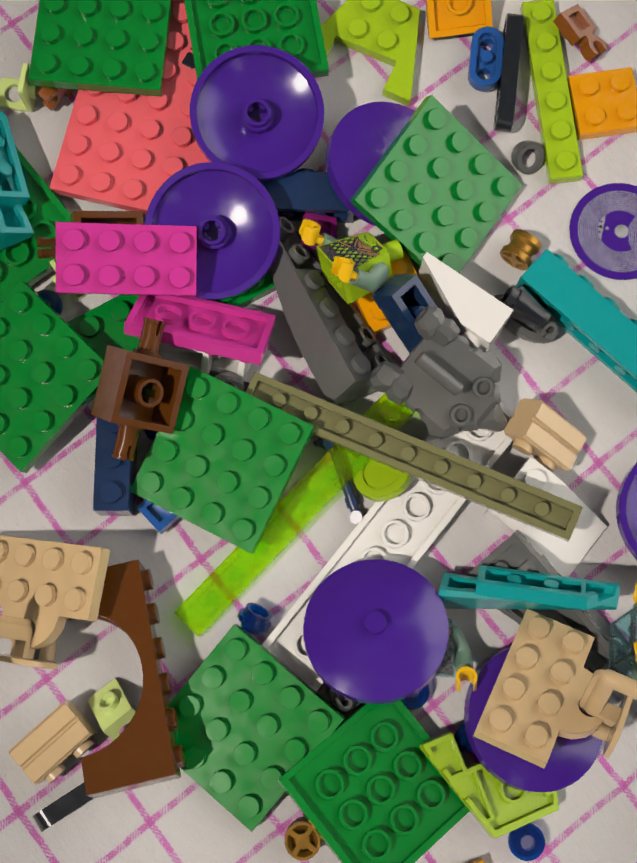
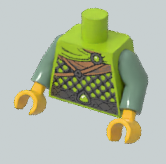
[299,219,404,304]

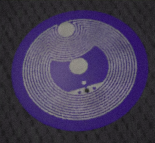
[569,183,637,280]

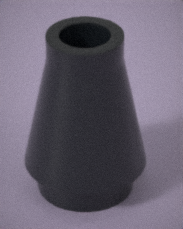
[500,284,551,330]

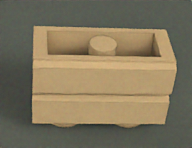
[504,398,587,472]
[8,700,98,785]

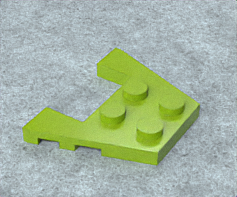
[321,0,420,106]
[419,732,559,839]

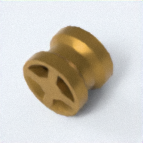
[500,229,542,270]
[285,818,321,860]

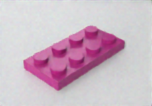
[56,222,197,296]
[124,295,276,365]

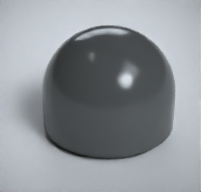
[511,140,545,175]

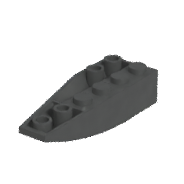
[270,216,390,404]

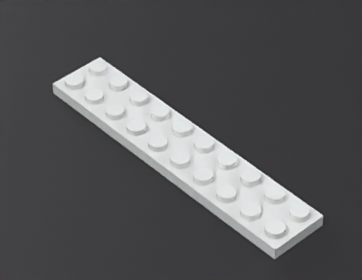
[262,402,514,691]

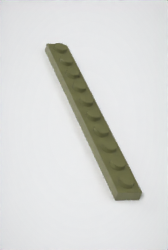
[245,372,583,542]

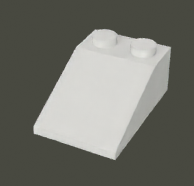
[418,252,513,352]
[483,457,607,577]

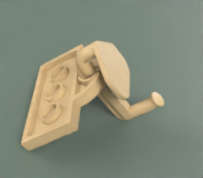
[0,535,110,669]
[473,609,637,769]

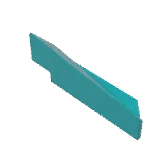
[0,111,34,250]
[438,565,620,610]

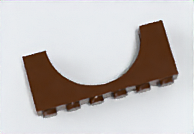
[67,560,185,798]

